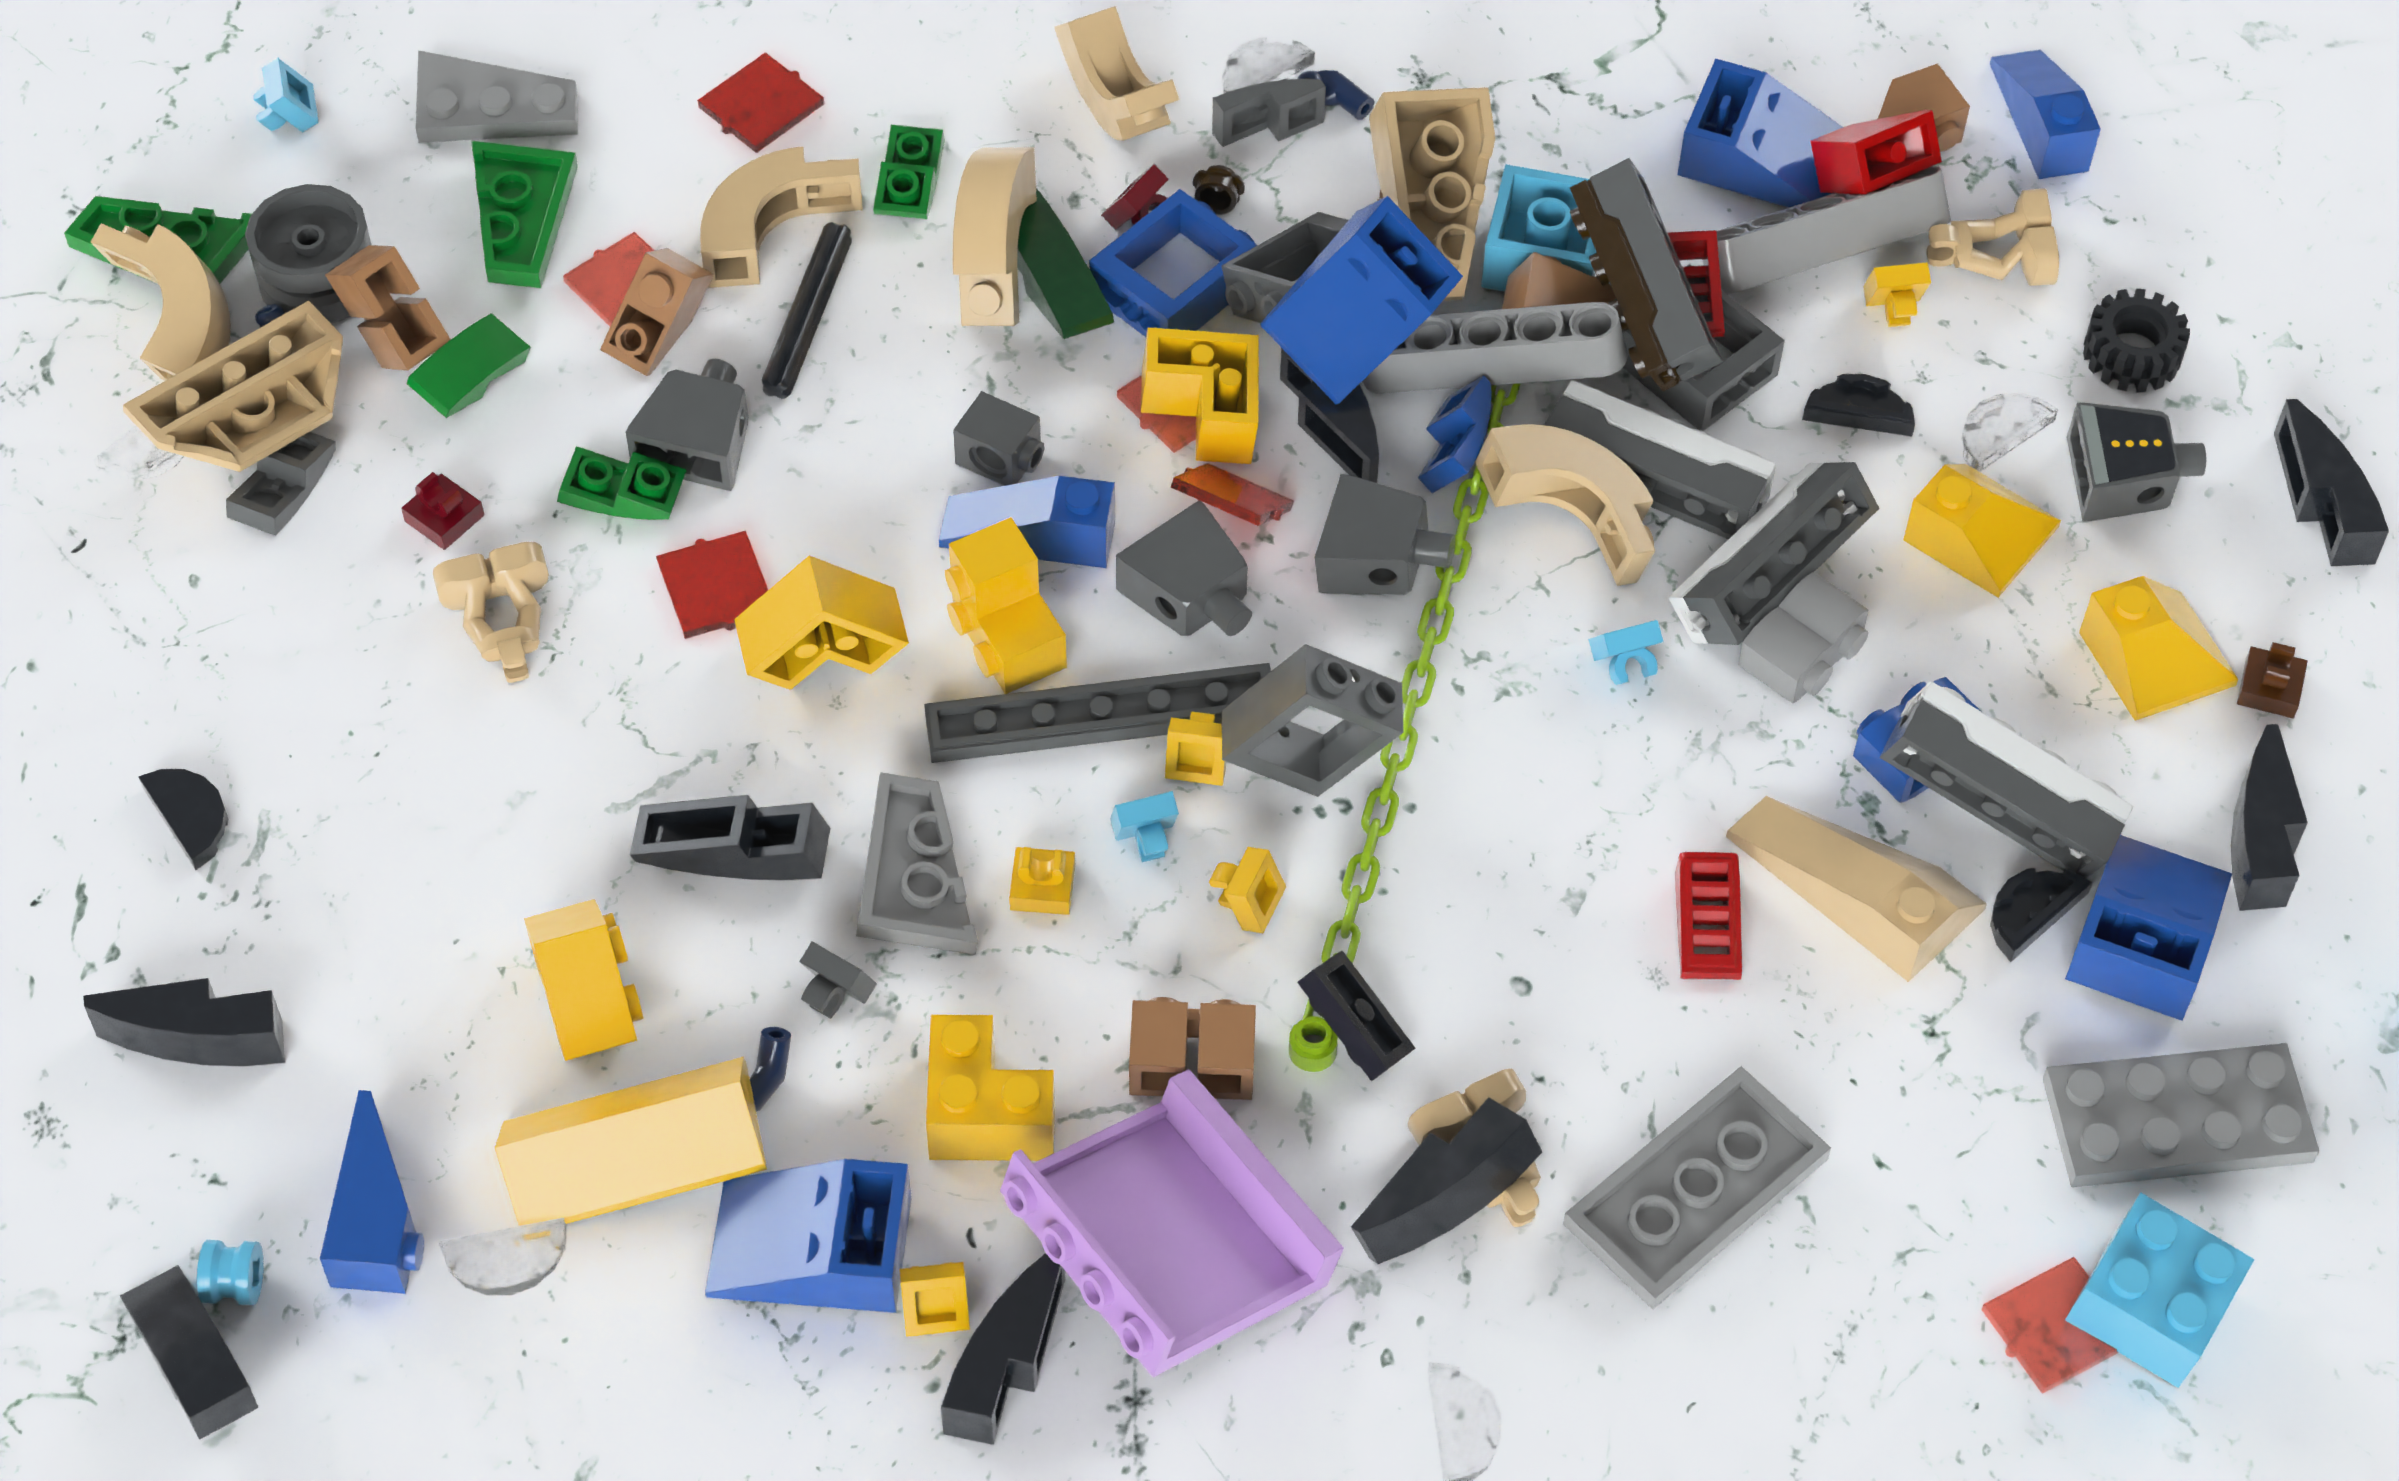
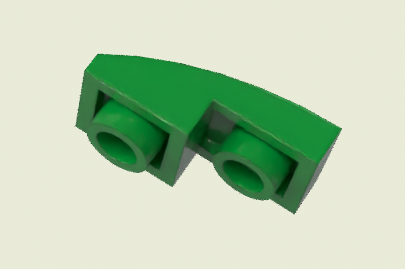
[873,125,945,219]
[406,313,531,418]
[557,446,686,520]

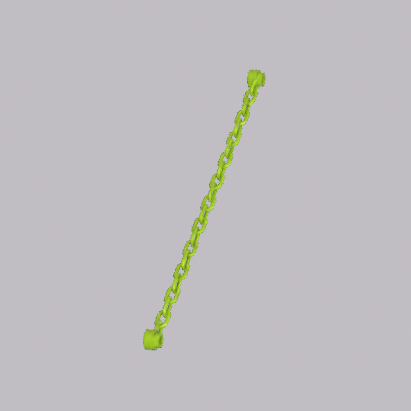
[1288,383,1521,1072]

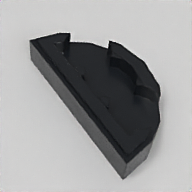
[1802,374,1915,437]
[138,769,229,870]
[1990,868,2093,962]

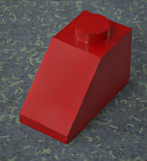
[1811,110,1942,195]

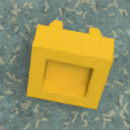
[1863,262,1931,327]
[1165,711,1227,786]
[1009,847,1075,915]
[1209,847,1287,934]
[899,1262,970,1337]

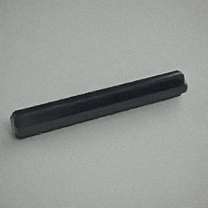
[761,222,852,399]

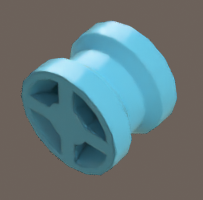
[197,1240,264,1306]

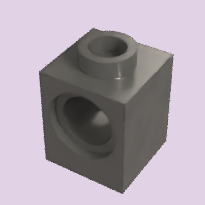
[953,391,1045,486]

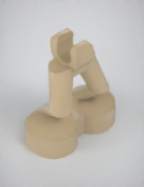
[1926,188,2059,286]
[432,541,549,683]
[1407,1068,1541,1227]

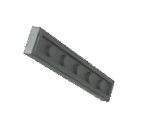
[924,663,1271,763]

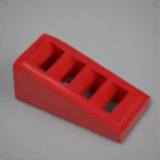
[1668,230,1725,337]
[1675,852,1742,980]

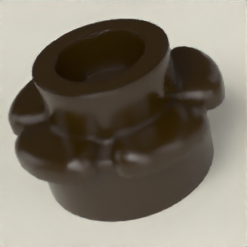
[1192,165,1245,215]

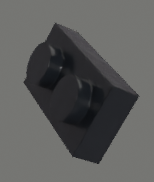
[1297,950,1416,1082]

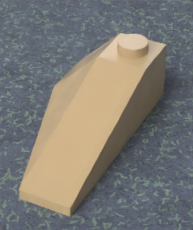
[1369,87,1495,301]
[1726,796,1987,982]

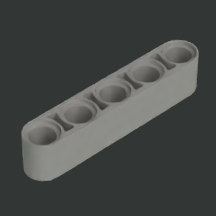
[1717,166,1951,294]
[1362,302,1628,393]

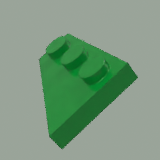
[471,140,578,289]
[64,196,251,284]

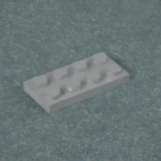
[2043,1043,2319,1188]
[1563,1066,1831,1310]

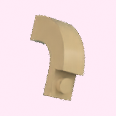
[1054,6,1179,141]
[700,146,863,288]
[953,147,1037,326]
[91,223,231,381]
[1475,424,1655,586]

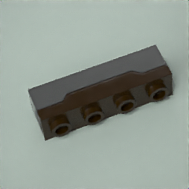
[1570,158,1723,391]

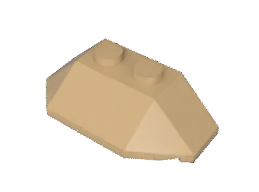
[123,301,343,472]

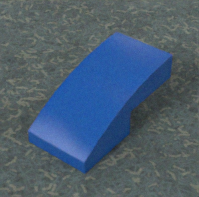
[1417,375,1491,493]

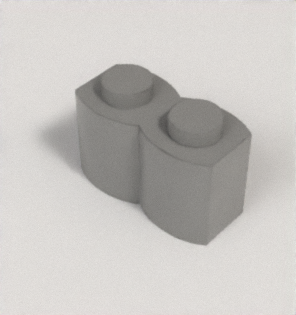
[1738,572,1869,704]

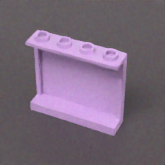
[1000,1069,1344,1377]

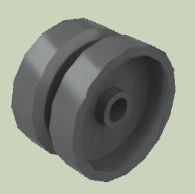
[245,184,372,323]

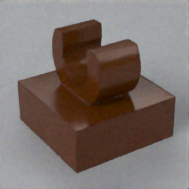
[2236,642,2308,719]

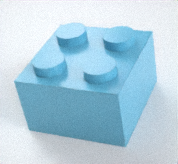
[1481,164,1596,292]
[2065,1192,2255,1388]

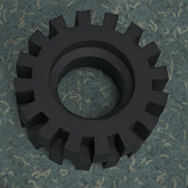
[2083,288,2190,393]

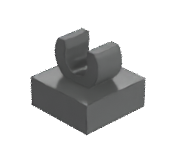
[799,941,877,1019]

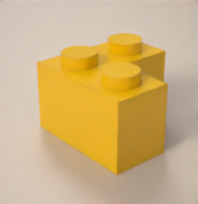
[1141,327,1259,464]
[945,517,1067,694]
[734,555,909,690]
[524,899,644,1061]
[926,1015,1055,1161]

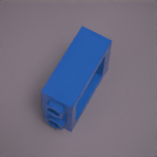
[1089,189,1257,337]

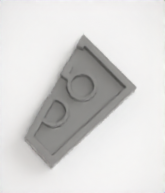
[416,50,578,143]
[856,772,978,955]

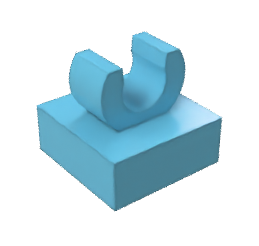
[253,58,319,133]
[1588,620,1664,685]
[1110,791,1179,863]

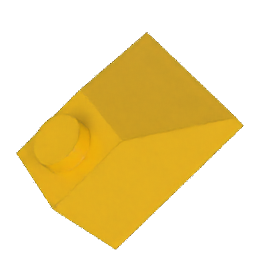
[1903,464,2061,598]
[2079,576,2239,721]

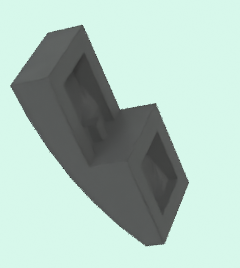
[1212,79,1326,147]
[226,432,336,536]

